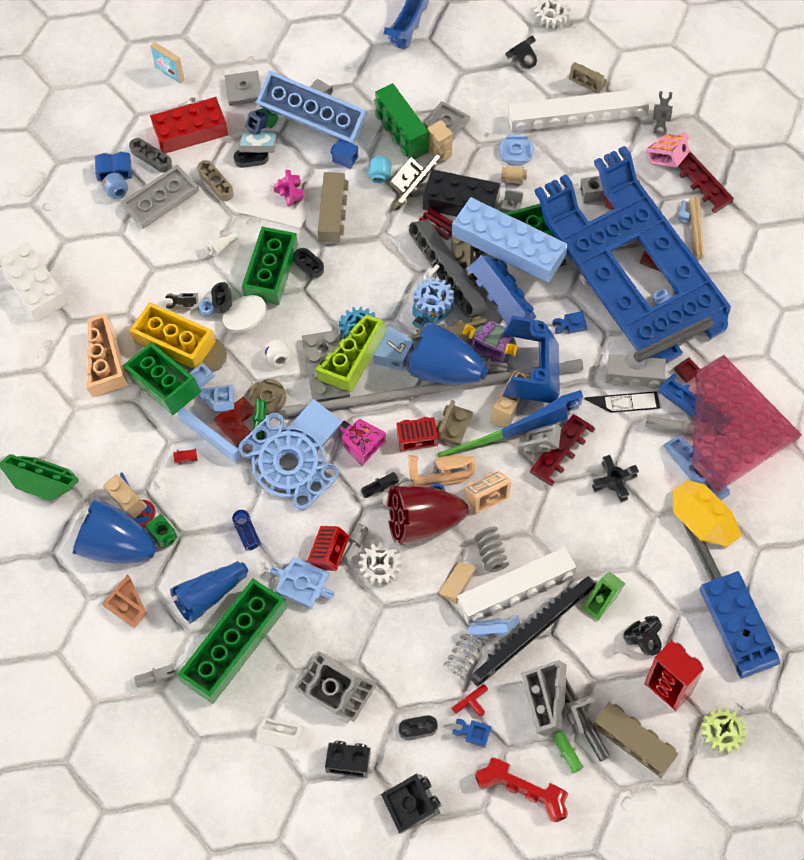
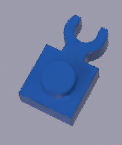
[552,311,587,334]
[452,719,492,748]

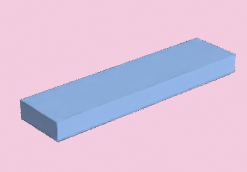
[177,407,240,463]

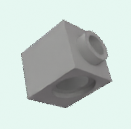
[579,176,605,203]

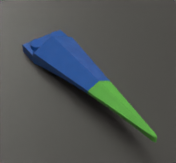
[438,390,583,457]

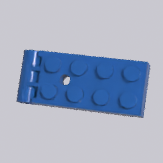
[699,571,780,679]

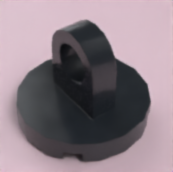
[505,35,537,69]
[623,615,662,655]

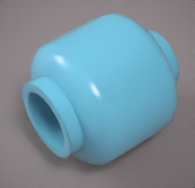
[368,156,392,183]

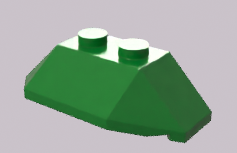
[0,454,79,501]

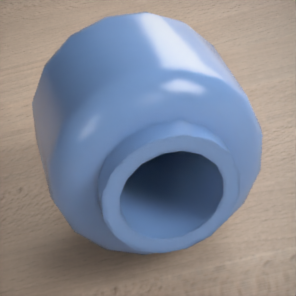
[102,173,128,199]

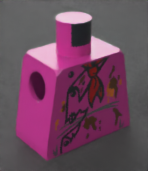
[338,419,386,466]

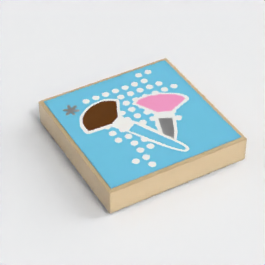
[150,42,184,84]

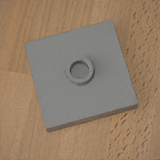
[224,70,261,106]

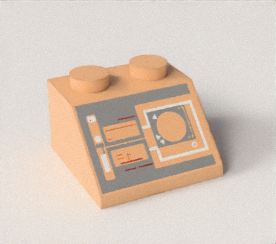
[464,471,511,515]

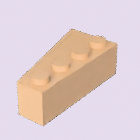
[86,313,129,398]

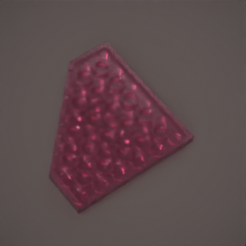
[692,355,802,492]

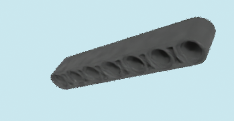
[409,220,487,318]

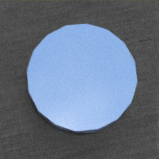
[499,134,534,166]

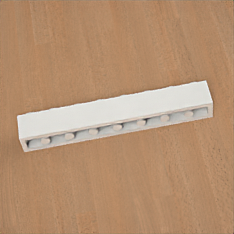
[508,88,650,132]

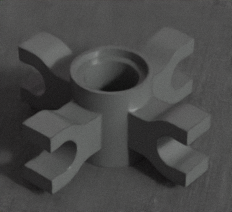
[653,91,673,135]

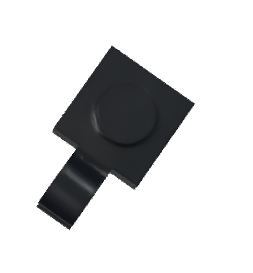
[165,293,199,309]

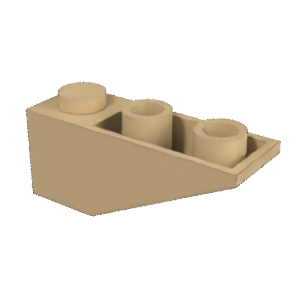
[490,370,530,428]

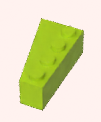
[315,314,386,393]

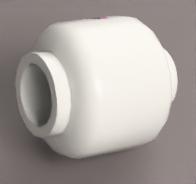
[264,339,291,367]

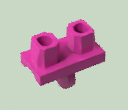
[273,169,304,206]

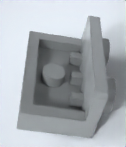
[517,424,561,456]

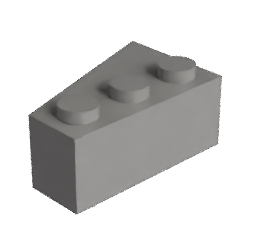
[521,660,567,737]

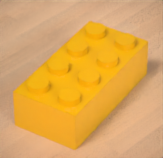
[129,302,216,369]

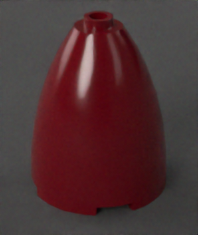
[387,485,469,545]

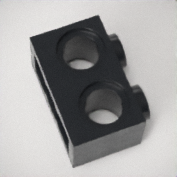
[325,740,371,778]

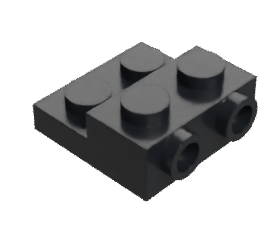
[381,773,441,834]

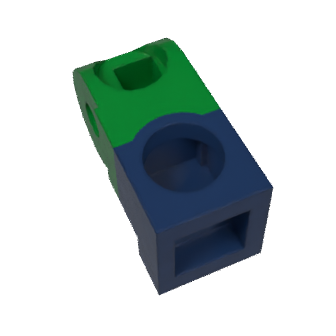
[245,109,278,135]

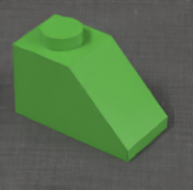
[582,572,626,621]

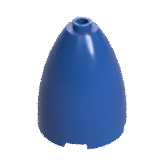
[408,322,488,385]
[72,498,157,564]

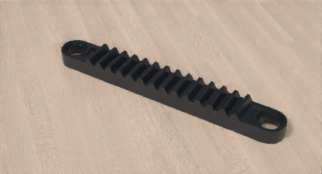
[470,576,596,687]

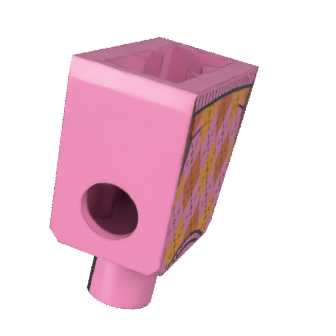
[646,132,690,167]

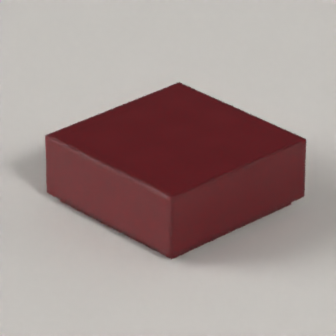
[674,357,701,383]

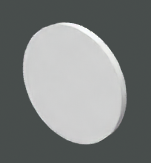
[223,295,266,332]

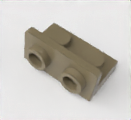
[569,62,607,93]
[436,400,473,446]

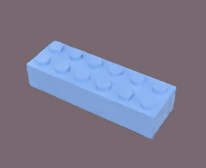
[256,70,367,144]
[452,197,567,283]

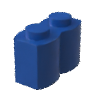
[95,152,132,182]

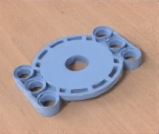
[238,413,339,510]

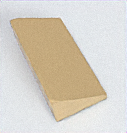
[439,561,476,604]

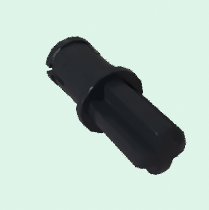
[361,472,399,498]

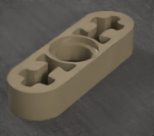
[197,160,234,201]

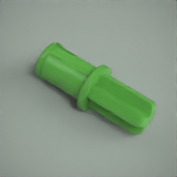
[553,731,584,774]

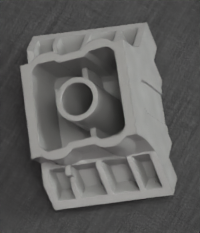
[295,651,377,722]

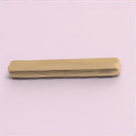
[690,196,704,259]

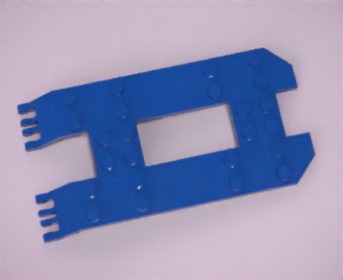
[534,146,731,364]

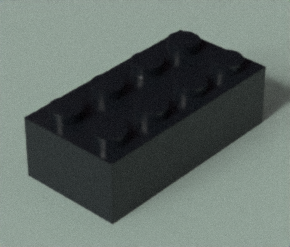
[423,169,501,217]

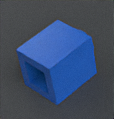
[330,139,359,169]

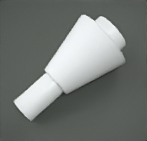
[206,233,238,257]

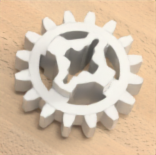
[534,0,571,29]
[358,543,402,586]

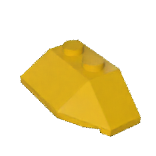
[672,480,741,548]

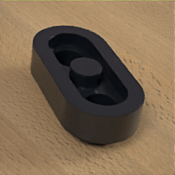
[233,150,269,167]
[293,248,324,278]
[211,282,232,313]

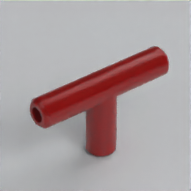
[452,684,488,717]

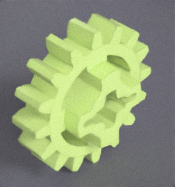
[700,707,747,754]

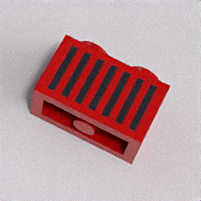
[396,417,438,452]
[307,526,349,571]

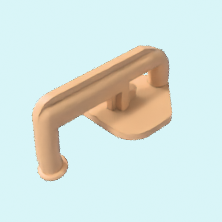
[408,455,476,487]

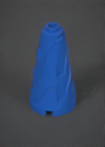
[170,561,249,623]

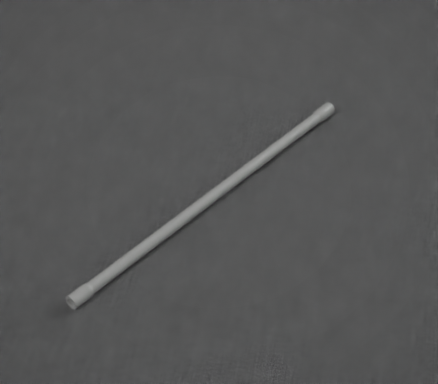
[284,359,583,418]

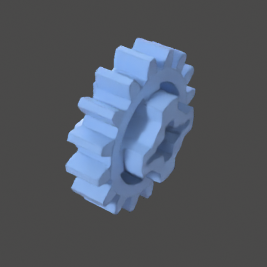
[414,277,454,316]

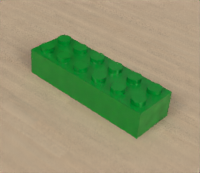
[177,578,287,704]

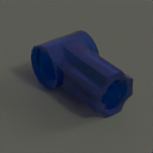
[232,509,261,551]

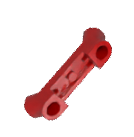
[475,757,569,823]

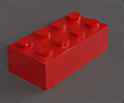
[150,97,228,154]
[644,640,705,712]

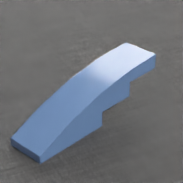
[664,435,730,500]

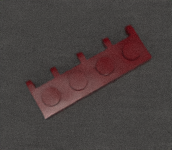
[672,151,734,213]
[530,414,595,486]

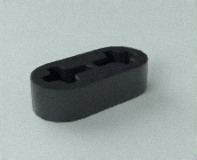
[399,715,438,740]

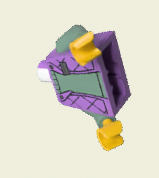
[462,320,518,363]

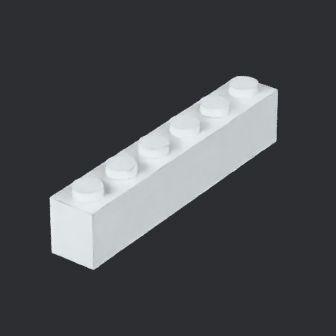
[457,547,577,623]

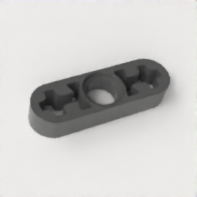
[129,138,173,173]

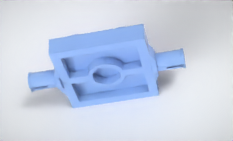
[270,557,335,610]

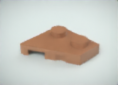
[102,574,147,629]

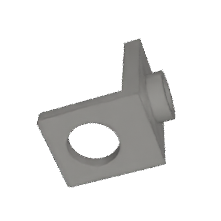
[566,695,595,734]

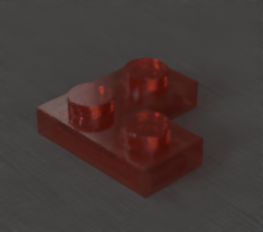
[214,396,255,447]

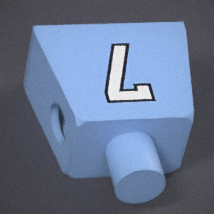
[374,326,414,370]

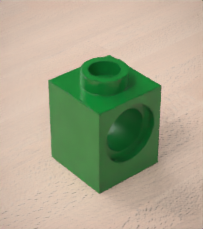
[145,514,178,549]

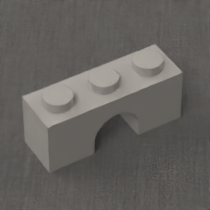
[606,354,666,389]

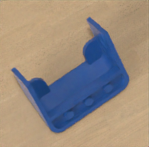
[503,315,560,403]

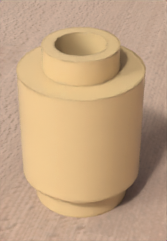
[501,165,527,184]

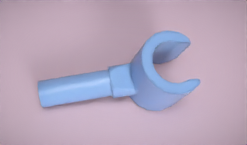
[678,200,690,223]

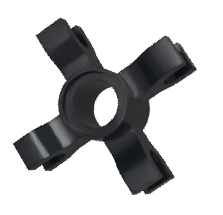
[592,455,639,503]

